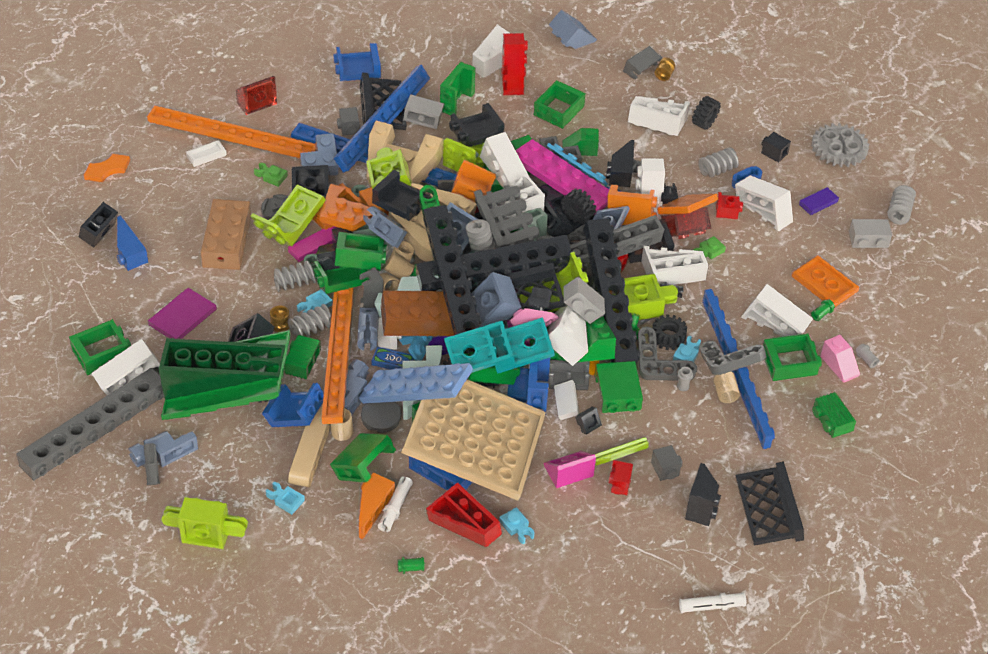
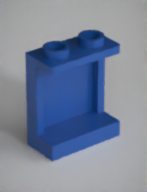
[333,43,381,81]
[527,358,550,415]
[262,383,324,427]

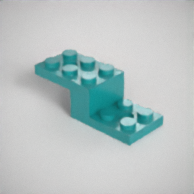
[444,318,555,374]

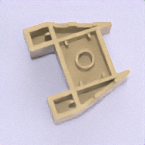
[367,121,443,187]
[389,183,477,262]

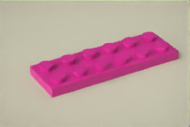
[515,139,609,216]

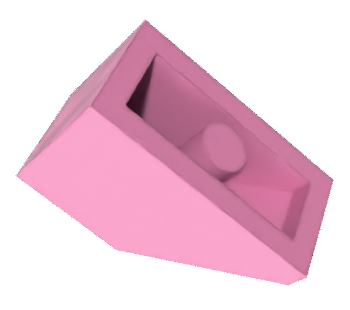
[510,309,559,341]
[820,335,860,383]

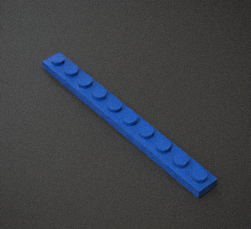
[334,64,430,173]
[291,123,456,187]
[702,289,775,449]

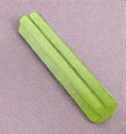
[595,437,649,466]

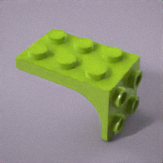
[443,138,484,172]
[250,185,326,247]
[516,252,588,312]

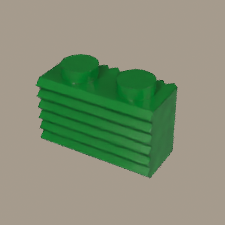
[284,335,321,380]
[812,391,856,438]

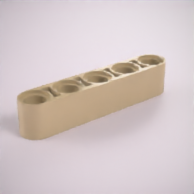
[288,404,331,488]

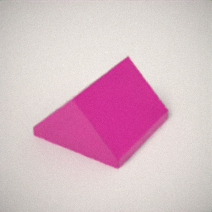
[543,451,596,488]

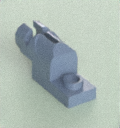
[363,206,407,248]
[357,308,379,351]
[344,359,369,415]
[128,431,198,467]

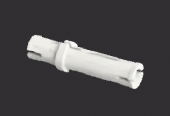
[378,476,413,532]
[679,592,746,613]

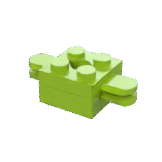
[366,147,412,188]
[612,274,678,320]
[161,497,248,549]

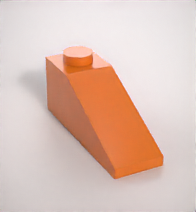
[359,472,395,539]

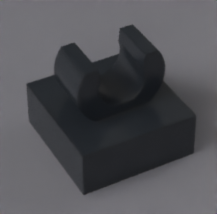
[661,183,678,204]
[575,406,602,435]

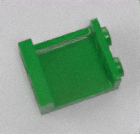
[440,62,476,115]
[313,261,369,294]
[595,361,643,413]
[330,433,396,483]

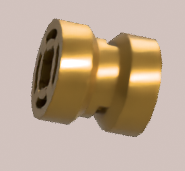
[654,58,676,81]
[270,305,289,332]

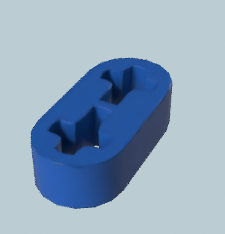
[732,166,762,188]

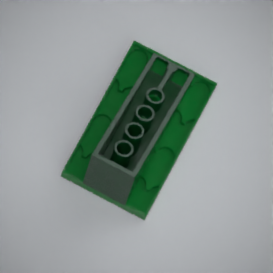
[159,330,290,420]

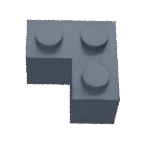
[300,133,339,176]

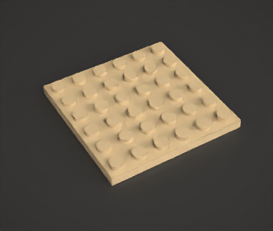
[401,380,546,501]

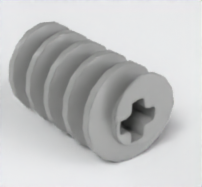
[699,147,739,178]
[887,185,916,225]
[466,220,495,253]
[274,261,316,292]
[288,304,331,337]

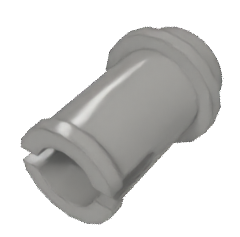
[856,344,880,368]
[677,367,693,391]

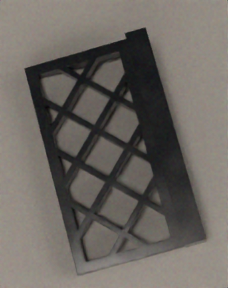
[359,72,407,130]
[478,263,566,322]
[735,461,804,546]

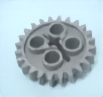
[811,123,869,167]

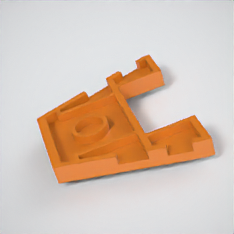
[320,184,386,231]

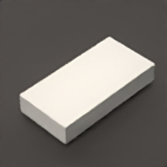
[186,140,227,167]
[554,380,579,420]

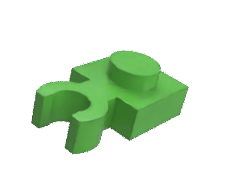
[254,162,288,187]
[693,236,726,259]

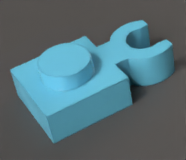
[297,289,333,313]
[673,336,701,362]
[266,482,305,515]
[499,507,535,544]

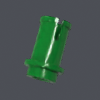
[811,299,835,321]
[397,557,425,574]

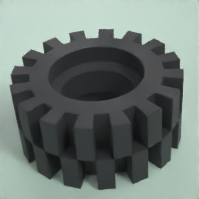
[692,96,721,130]
[561,189,596,224]
[652,314,687,351]

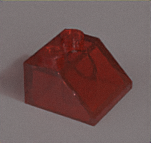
[236,76,277,115]
[661,207,712,239]

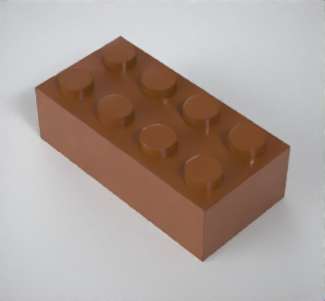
[380,291,464,336]

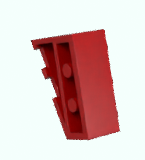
[501,33,528,95]
[426,482,502,547]

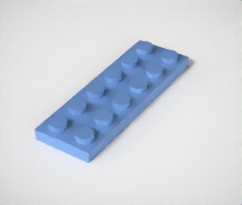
[359,363,473,404]

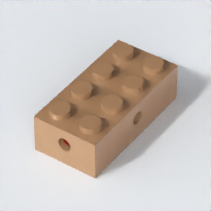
[201,199,251,270]

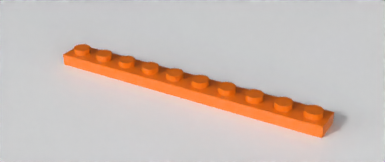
[147,105,316,158]
[321,288,354,424]

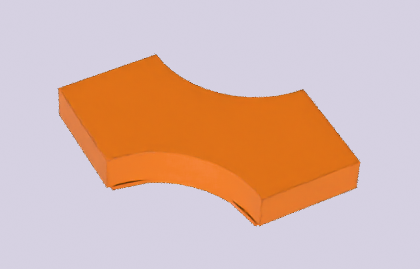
[84,154,130,183]

